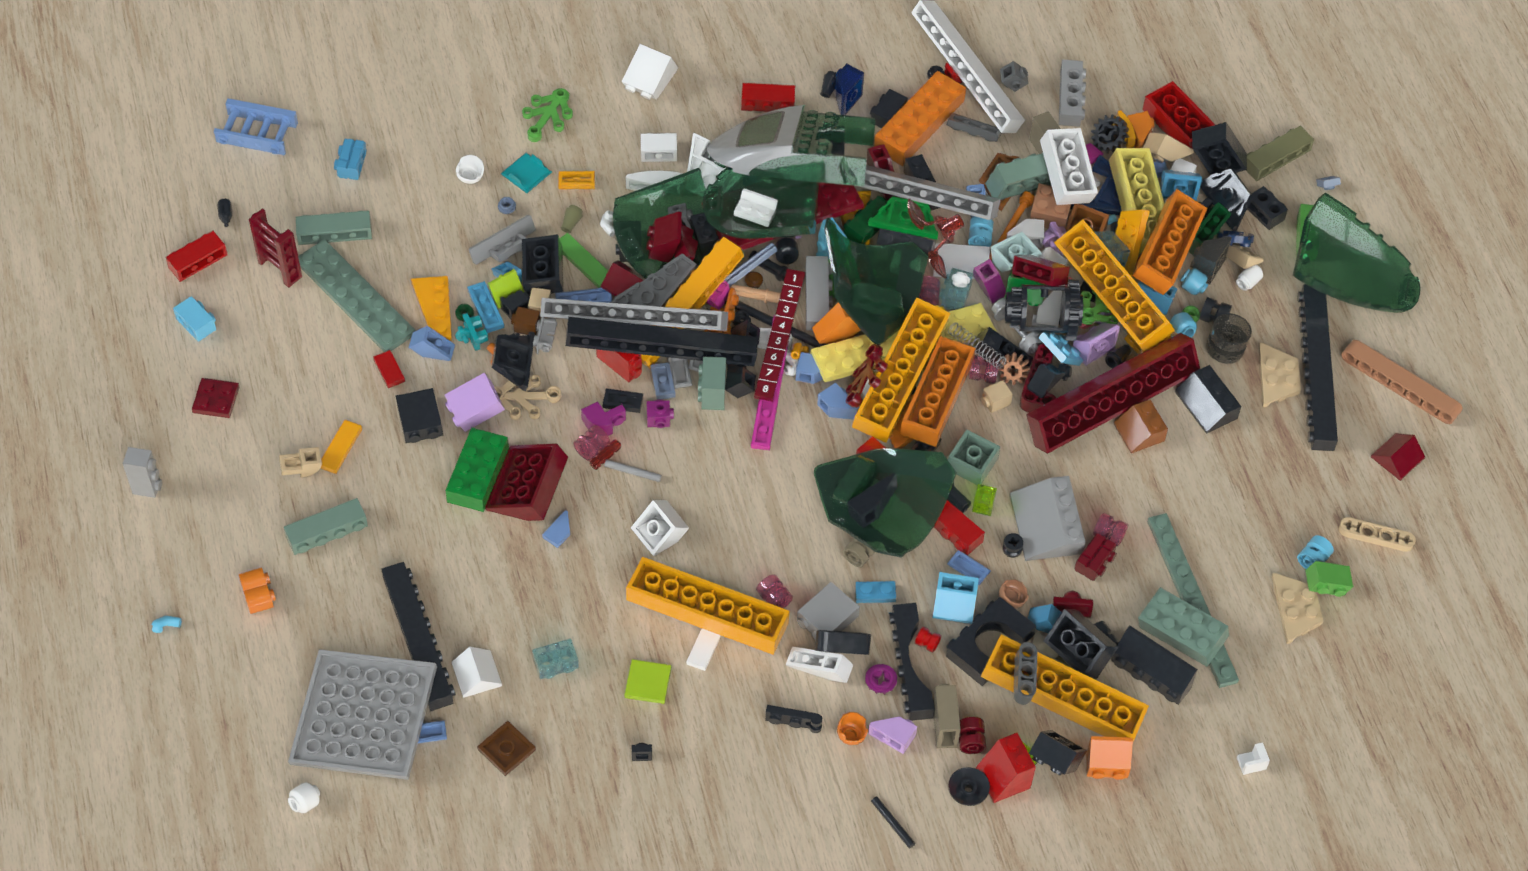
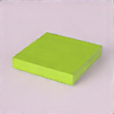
[624,659,672,704]

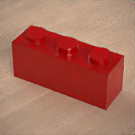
[741,83,796,112]
[166,230,227,282]

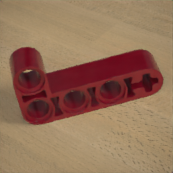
[1020,344,1056,413]

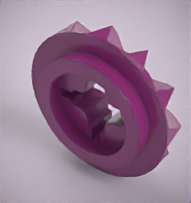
[865,664,897,695]

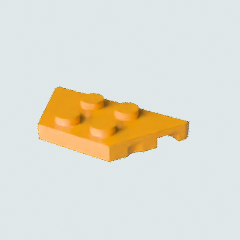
[1113,209,1150,275]

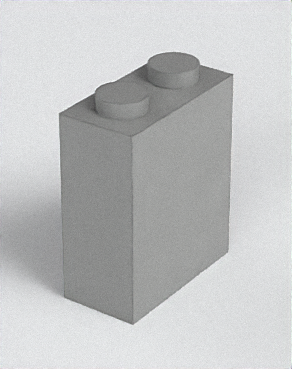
[797,582,860,640]

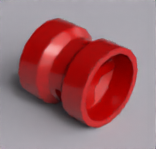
[915,626,942,653]

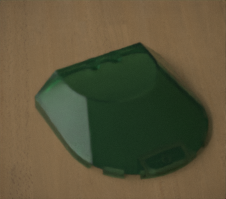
[702,149,819,239]

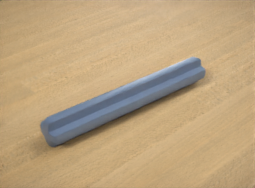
[725,243,777,287]

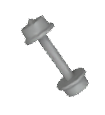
[992,298,1043,355]

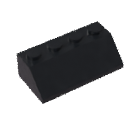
[1111,625,1198,705]

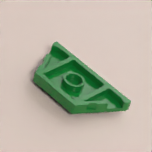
[868,197,938,240]

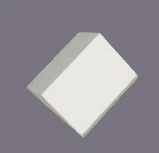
[452,647,502,698]

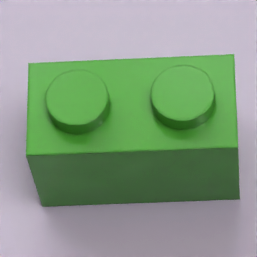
[1305,561,1353,597]

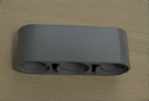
[1014,642,1037,705]

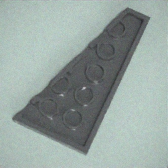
[610,254,698,325]

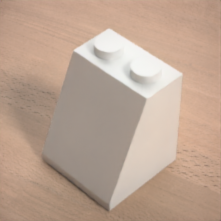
[622,44,678,100]

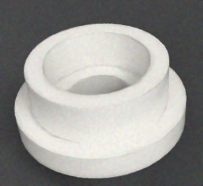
[952,272,970,288]

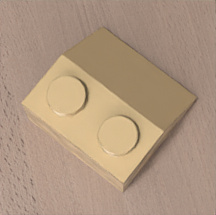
[1143,132,1194,163]

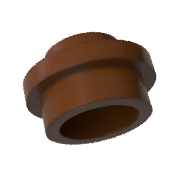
[745,271,763,289]

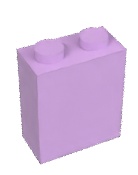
[445,372,505,432]

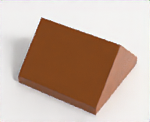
[1065,204,1109,240]

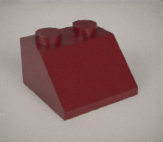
[646,211,682,263]

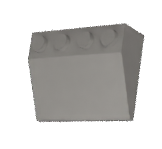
[1010,476,1085,561]

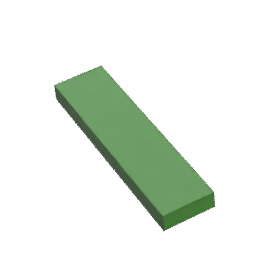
[560,233,608,288]

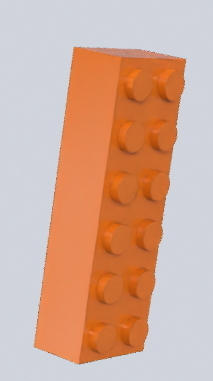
[874,71,966,166]
[1132,189,1207,295]
[900,336,976,447]

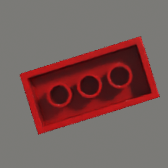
[1142,81,1215,149]

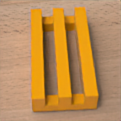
[558,171,595,189]

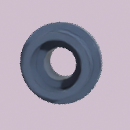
[498,197,516,214]

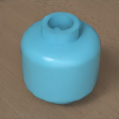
[1180,268,1208,295]
[1170,312,1197,337]

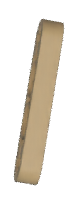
[1339,517,1416,552]

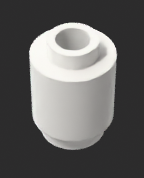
[1236,265,1263,291]

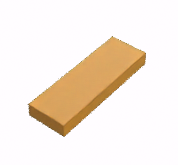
[321,420,362,474]

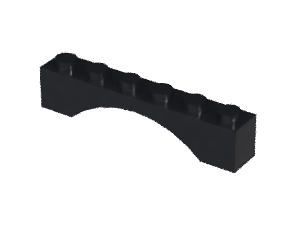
[889,602,935,721]

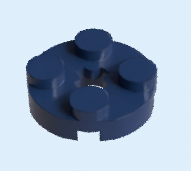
[1217,230,1254,247]

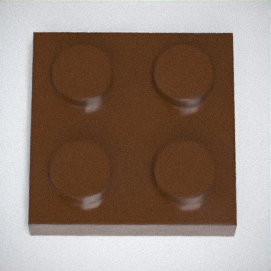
[477,721,536,777]

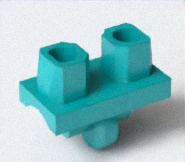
[455,313,489,351]

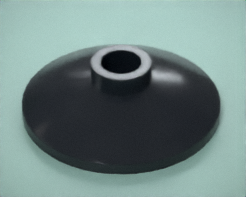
[948,767,990,806]

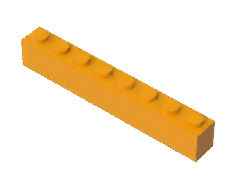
[642,237,744,369]

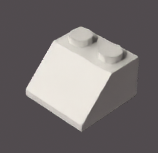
[631,500,689,556]

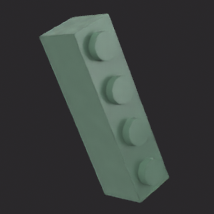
[296,211,372,245]
[284,498,368,555]

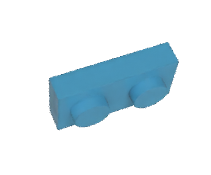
[855,581,896,603]

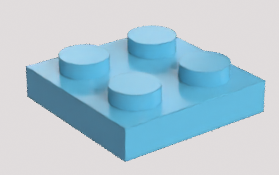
[1038,332,1084,366]

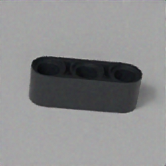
[815,630,871,655]

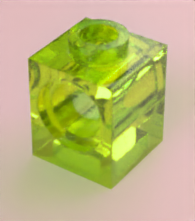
[972,484,997,516]

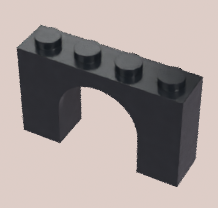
[946,597,1036,686]

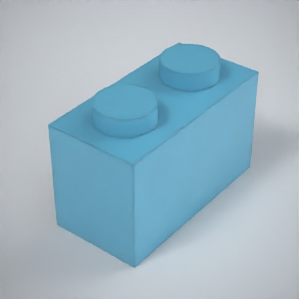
[173,296,216,342]

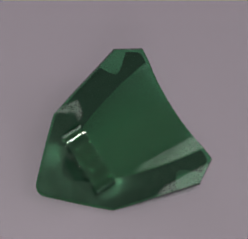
[824,218,928,345]
[814,448,957,558]

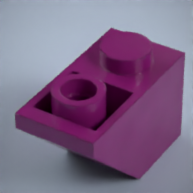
[972,259,1006,304]

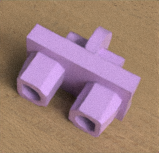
[1042,222,1066,257]

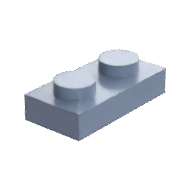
[650,362,675,400]

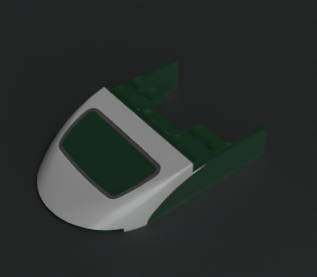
[707,105,876,186]

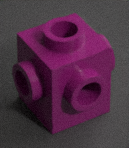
[647,400,674,428]

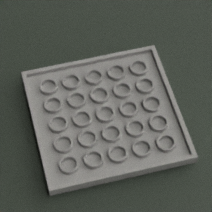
[288,649,437,780]

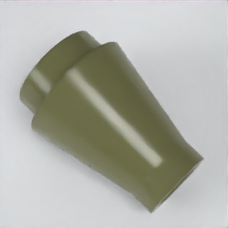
[561,205,583,233]

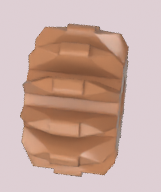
[998,352,1031,385]

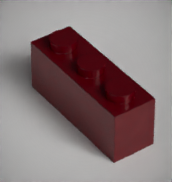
[1012,254,1070,286]

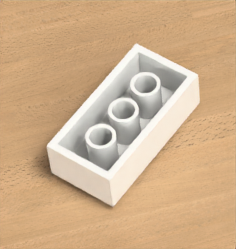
[1040,128,1098,205]

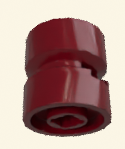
[959,717,986,754]

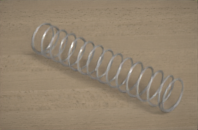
[948,323,1006,369]

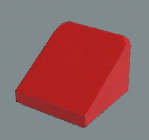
[944,63,963,84]

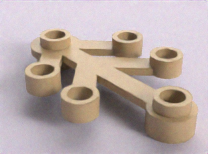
[494,375,561,420]

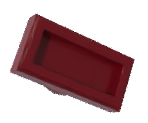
[1052,590,1093,618]

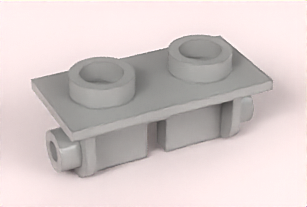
[533,317,557,355]

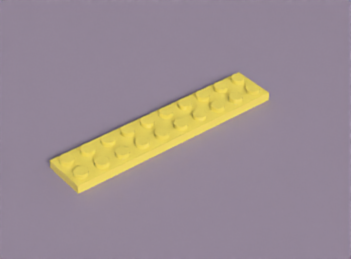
[810,303,997,383]

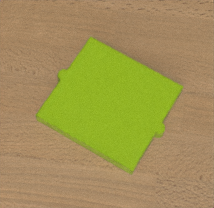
[487,269,524,309]

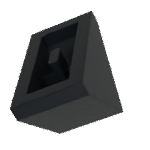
[1027,363,1065,399]

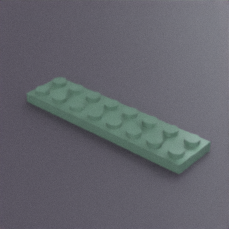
[298,239,416,352]

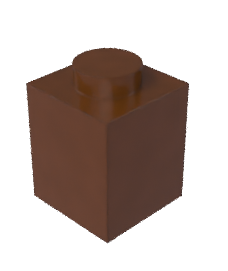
[511,307,540,335]

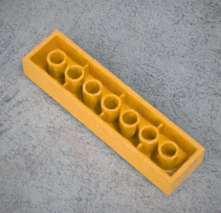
[1054,220,1175,352]
[852,297,951,443]
[626,557,790,655]
[981,634,1149,741]

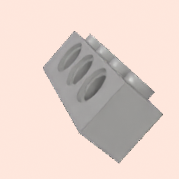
[1059,59,1086,127]

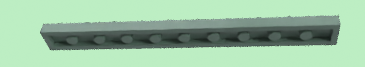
[1147,513,1239,688]

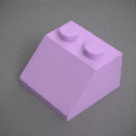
[1073,323,1120,366]

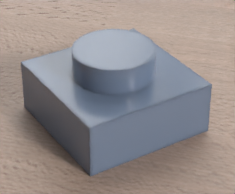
[1316,176,1341,190]

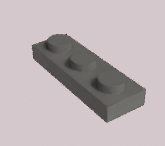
[947,113,1002,142]

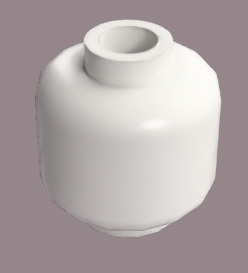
[288,782,320,814]

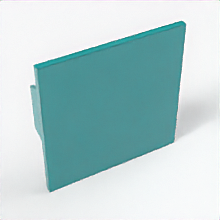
[501,153,552,193]

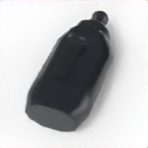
[217,198,232,227]

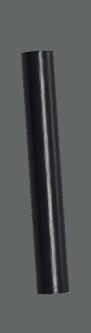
[871,796,916,849]

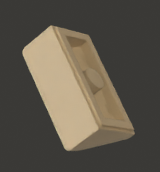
[1226,244,1264,269]

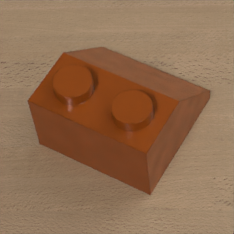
[1114,399,1168,453]

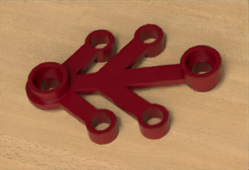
[846,344,888,408]

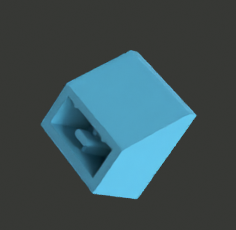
[933,572,979,624]

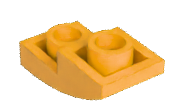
[1113,110,1136,148]

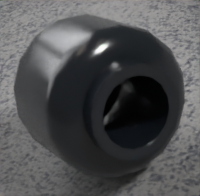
[775,237,799,265]

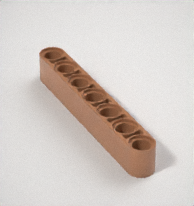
[1341,340,1463,424]

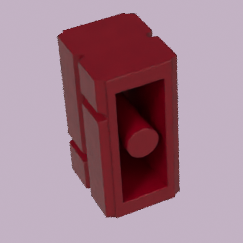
[1074,534,1117,581]

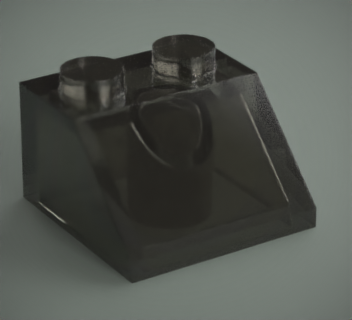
[1190,236,1232,284]

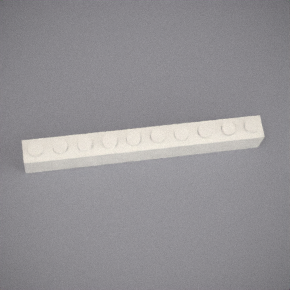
[911,0,1025,133]

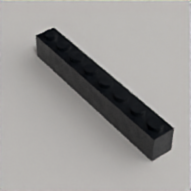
[381,562,456,712]

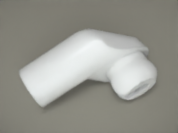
[600,210,615,237]
[784,351,799,376]

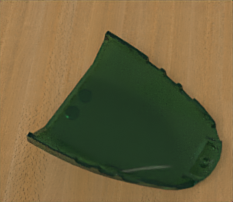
[1293,192,1421,313]

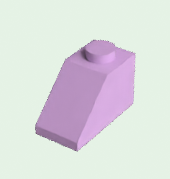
[868,716,917,754]

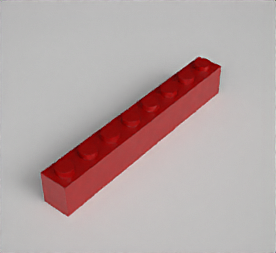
[856,436,985,556]

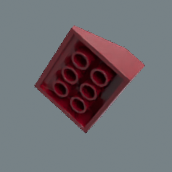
[485,443,568,521]

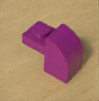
[581,401,626,436]

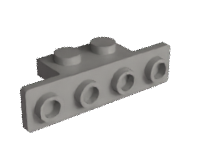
[469,215,536,265]

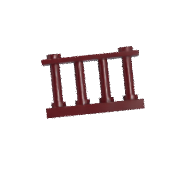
[249,208,302,288]

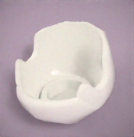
[456,155,484,184]

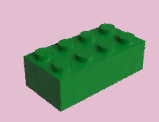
[445,427,509,512]

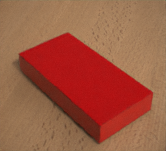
[373,350,405,388]

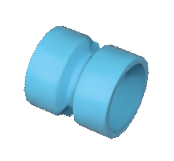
[968,216,994,247]
[1297,535,1334,569]

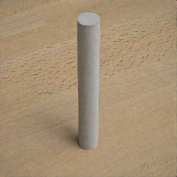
[604,459,662,482]

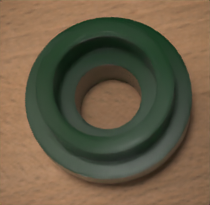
[455,304,474,322]

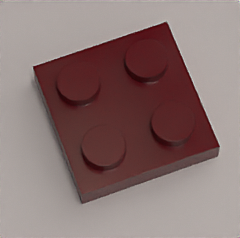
[192,378,240,418]

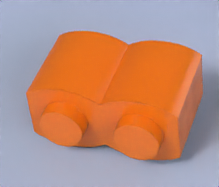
[239,567,276,614]

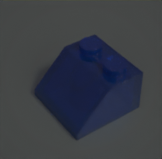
[835,63,864,118]

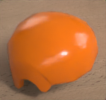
[837,712,868,745]

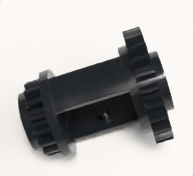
[1005,279,1083,341]

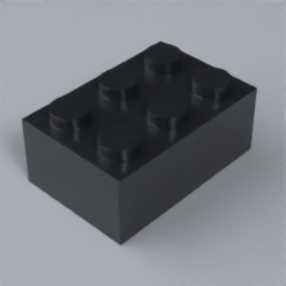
[1192,122,1247,175]
[522,234,564,297]
[1044,609,1119,679]
[1029,730,1087,776]

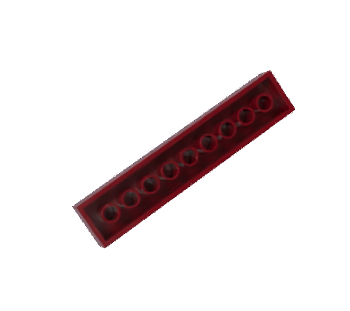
[1026,333,1201,454]

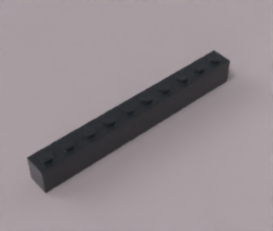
[1297,284,1338,451]
[565,316,757,367]

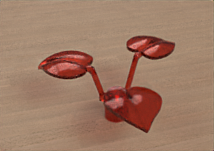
[908,198,964,279]

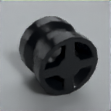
[1003,533,1023,558]

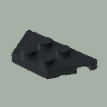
[1200,169,1253,231]
[491,332,535,391]

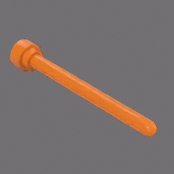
[989,191,1035,261]

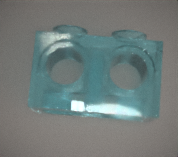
[1094,231,1130,266]
[532,638,579,679]

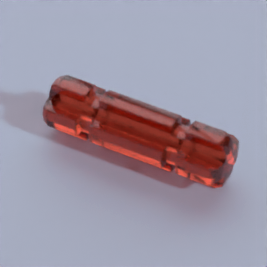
[590,439,621,470]

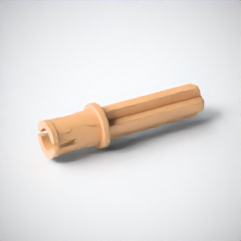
[731,284,781,303]

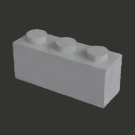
[123,447,162,498]

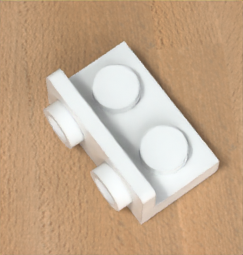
[734,189,778,227]

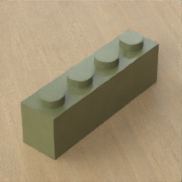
[1246,125,1314,182]

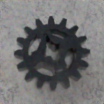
[1091,114,1129,154]

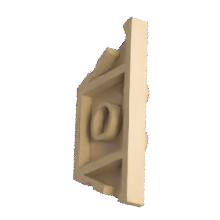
[1259,343,1301,407]
[1271,573,1323,644]

